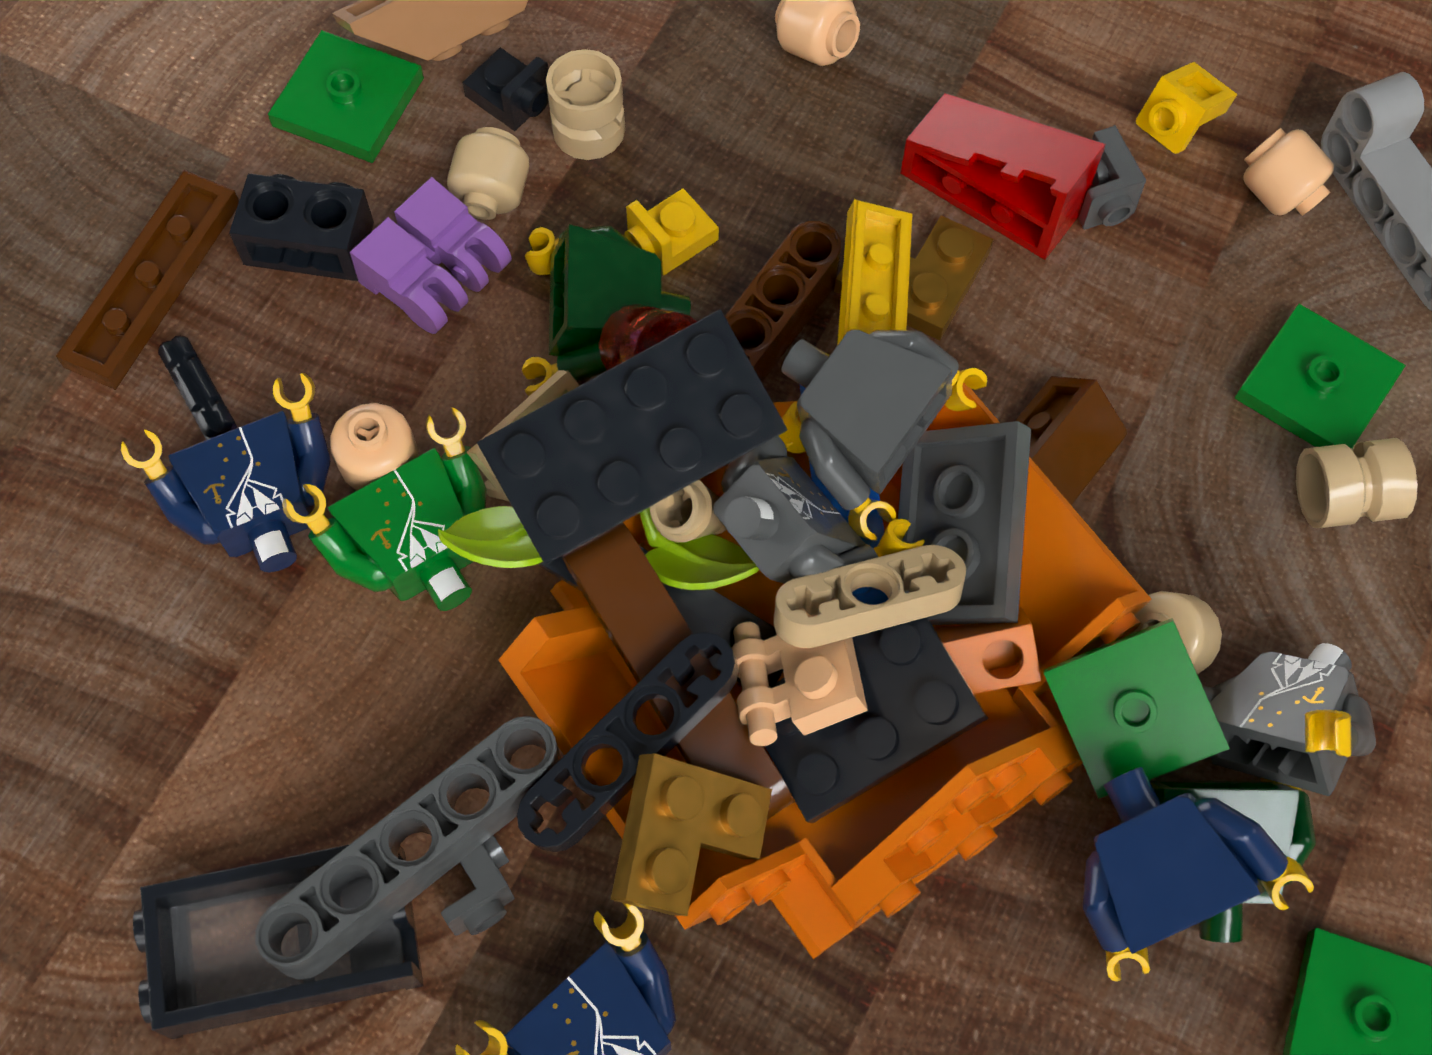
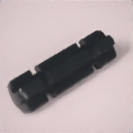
[158,335,237,440]

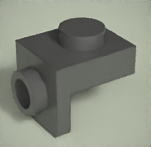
[441,835,515,936]

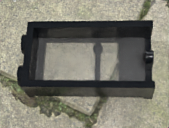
[133,845,424,1039]

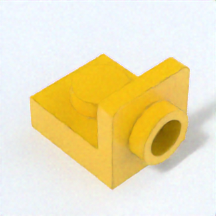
[1136,62,1238,154]
[625,188,719,276]

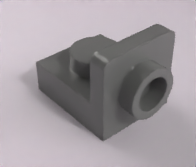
[1078,125,1146,230]

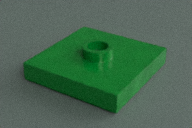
[268,30,424,163]
[1234,304,1406,449]
[1043,618,1230,799]
[1282,928,1432,1055]

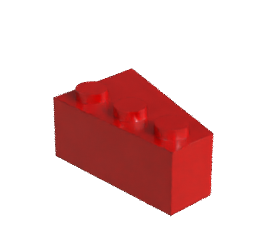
[900,93,1106,260]

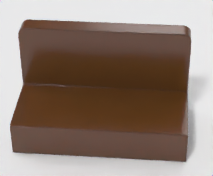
[1015,376,1127,505]

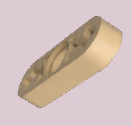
[774,545,966,648]

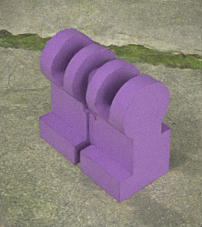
[350,177,512,334]

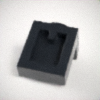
[462,47,549,131]

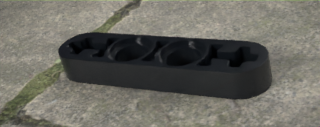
[517,632,739,852]

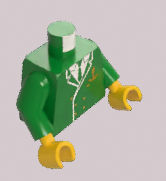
[283,407,487,611]

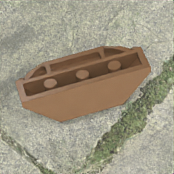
[332,0,528,61]

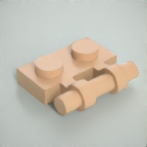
[731,598,868,746]

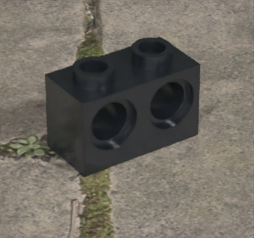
[229,173,374,281]

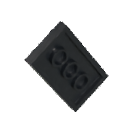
[477,309,788,565]

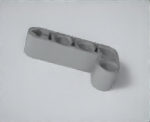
[1321,72,1432,311]

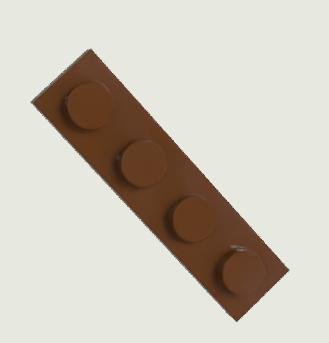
[56,170,239,390]

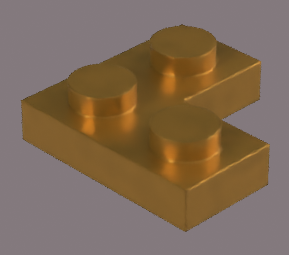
[834,215,994,341]
[610,753,772,916]

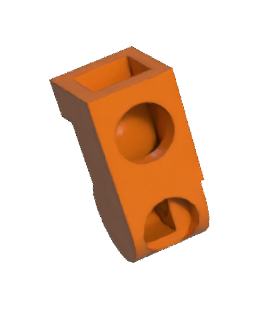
[934,607,1041,694]

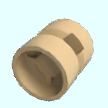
[546,49,625,160]
[1296,438,1418,528]

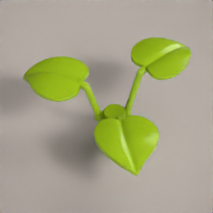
[438,506,759,590]

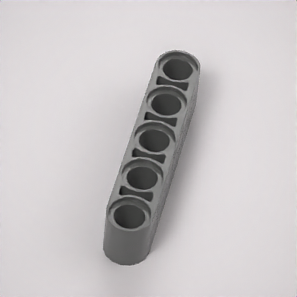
[255,716,561,980]

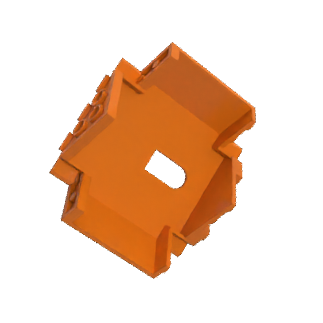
[498,382,1152,959]

